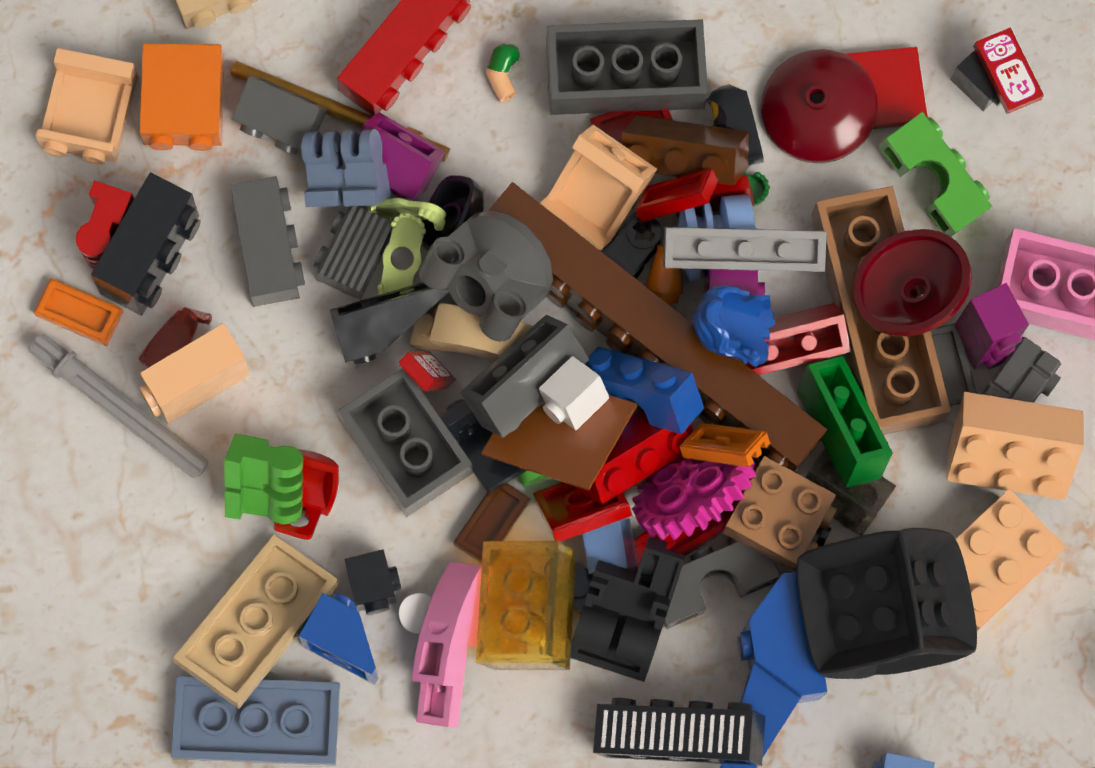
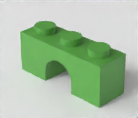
[877,112,993,237]

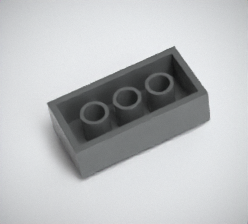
[546,19,708,115]

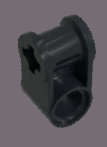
[602,216,662,279]

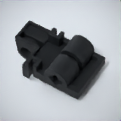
[568,536,686,682]

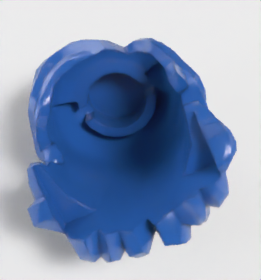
[693,285,776,367]

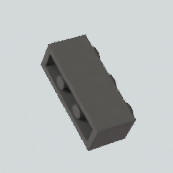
[230,176,305,307]
[460,315,589,438]

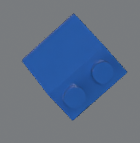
[299,592,378,685]

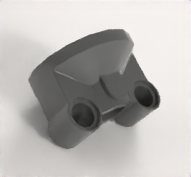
[419,210,553,342]

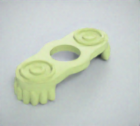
[366,198,446,231]
[377,212,426,295]

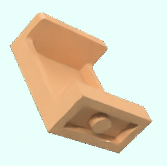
[35,48,138,165]
[540,125,657,252]

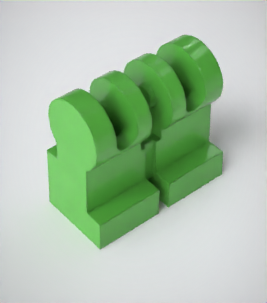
[224,433,303,524]

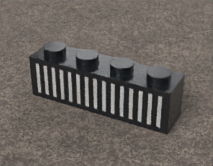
[593,698,766,766]

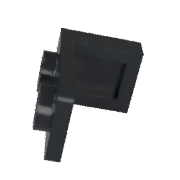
[439,399,521,493]

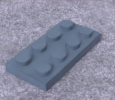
[171,676,340,766]

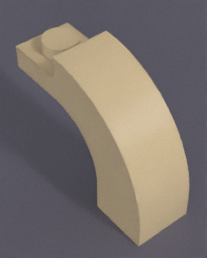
[409,303,533,362]

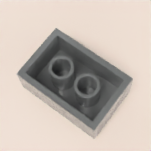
[338,368,472,517]

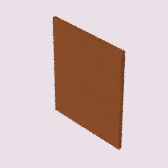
[481,395,637,491]

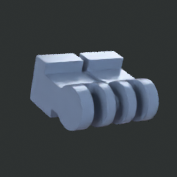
[301,129,391,207]

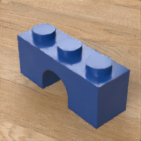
[584,347,704,434]

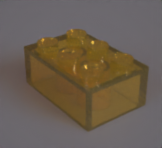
[476,540,576,670]

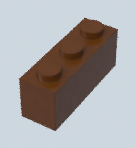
[622,115,749,185]

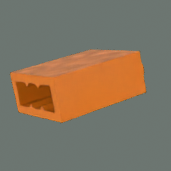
[140,44,224,151]

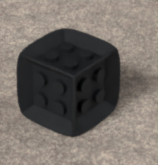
[796,528,977,679]

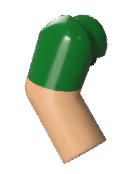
[486,44,520,102]

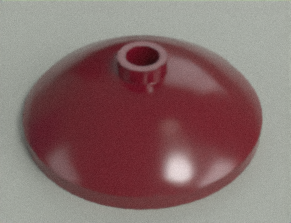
[761,49,878,163]
[853,229,972,336]

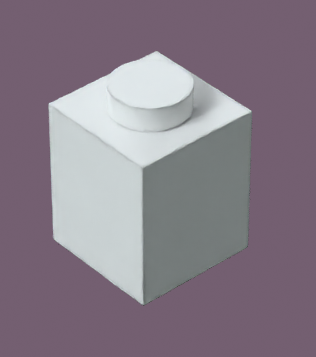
[538,356,609,431]

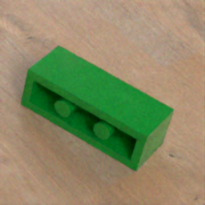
[797,356,893,488]

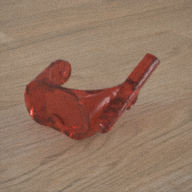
[138,307,212,368]

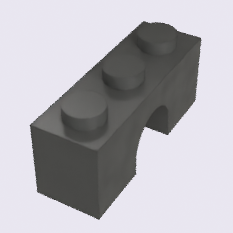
[664,538,780,629]

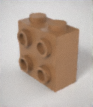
[723,456,837,571]

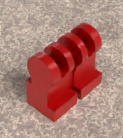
[76,180,134,270]

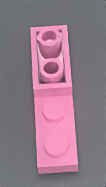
[411,562,487,728]

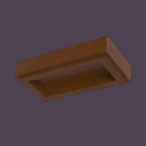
[453,483,531,566]

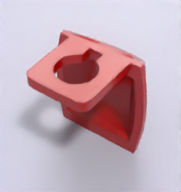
[274,449,339,540]

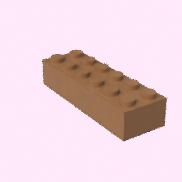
[811,186,951,435]

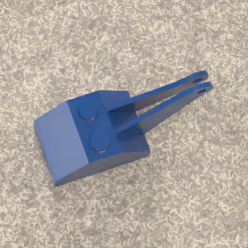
[720,572,828,768]

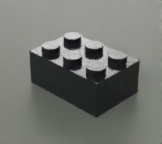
[91,172,201,316]

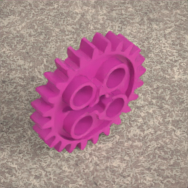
[632,456,756,540]

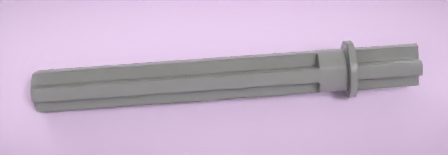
[28,333,208,479]

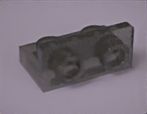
[805,449,896,536]

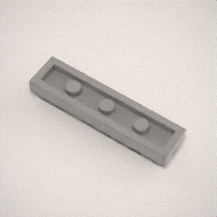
[663,227,827,272]

